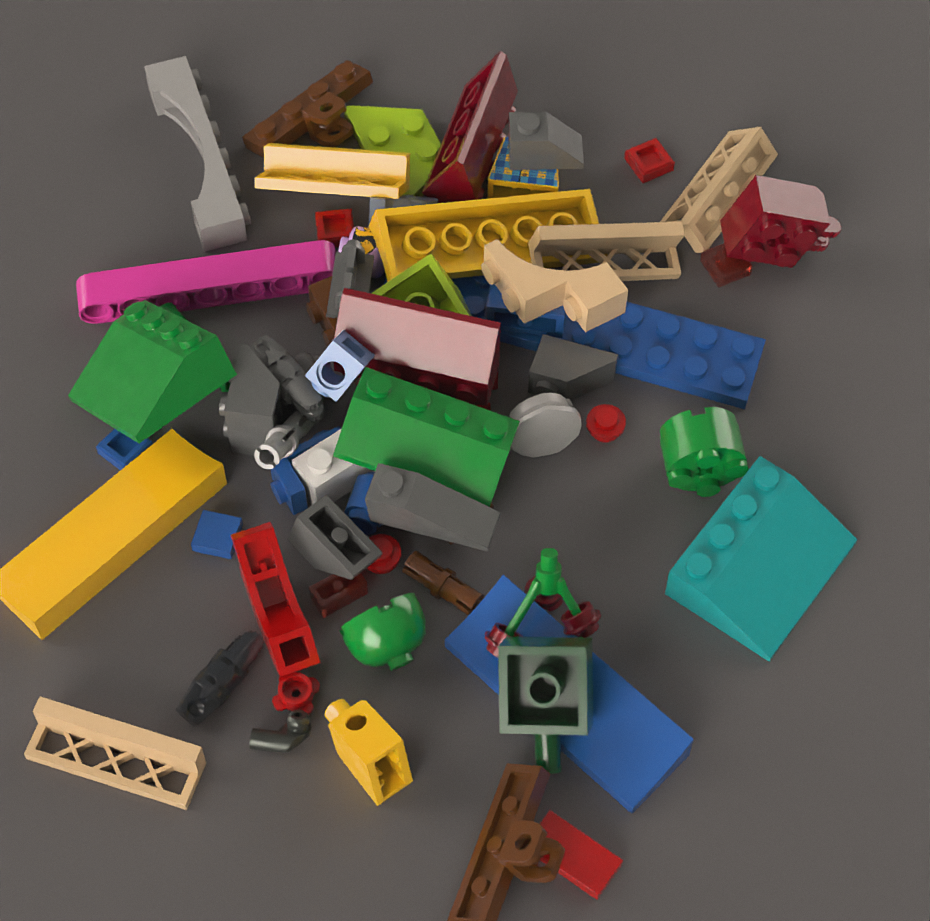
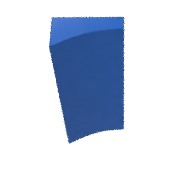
[445,574,694,814]

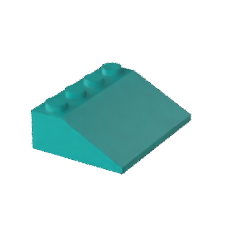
[665,456,858,662]

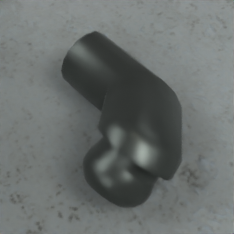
[249,710,312,753]

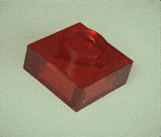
[700,243,753,288]

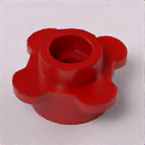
[272,672,320,715]

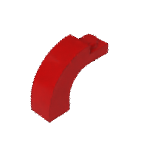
[230,522,320,677]

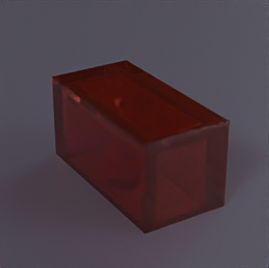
[309,573,368,618]

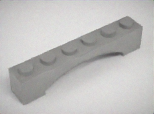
[144,56,251,252]

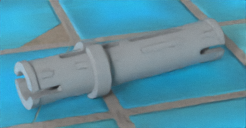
[254,410,322,469]

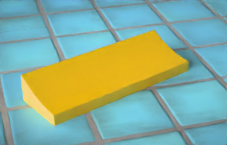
[368,189,608,282]
[0,429,227,640]

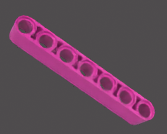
[76,240,336,324]

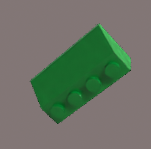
[333,367,520,507]

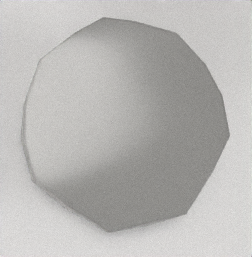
[509,392,582,458]

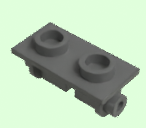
[326,240,374,318]

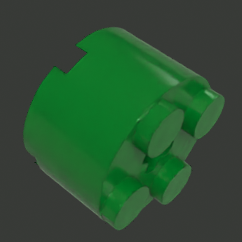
[660,407,749,497]

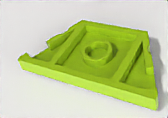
[344,106,441,197]

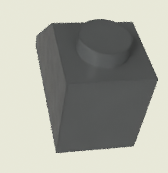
[508,112,584,170]
[528,334,618,400]
[287,495,383,580]

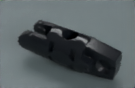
[176,631,264,726]

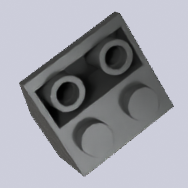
[219,344,285,455]

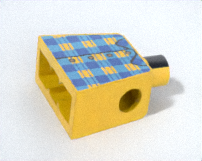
[488,136,559,199]

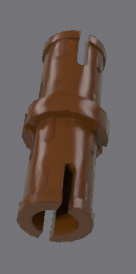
[402,550,484,616]

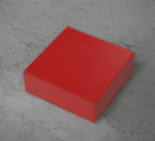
[624,138,675,184]
[315,208,354,248]

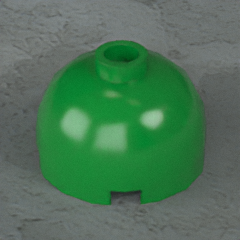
[339,593,426,671]

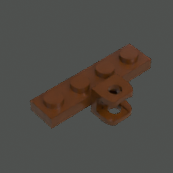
[242,60,373,158]
[447,763,565,921]

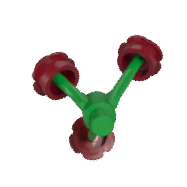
[484,548,601,657]

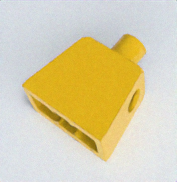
[325,699,413,806]

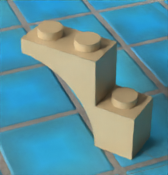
[481,239,628,332]

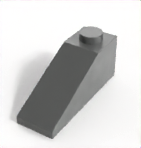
[365,463,500,552]

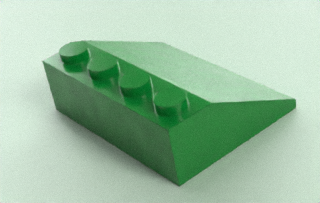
[68,300,237,444]

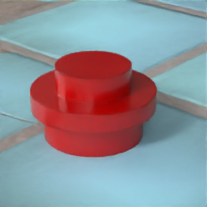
[586,404,626,442]
[367,534,402,574]

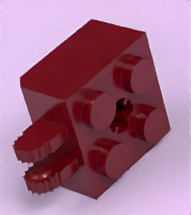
[720,175,842,268]

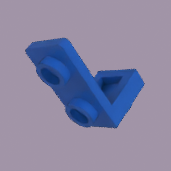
[270,426,342,515]

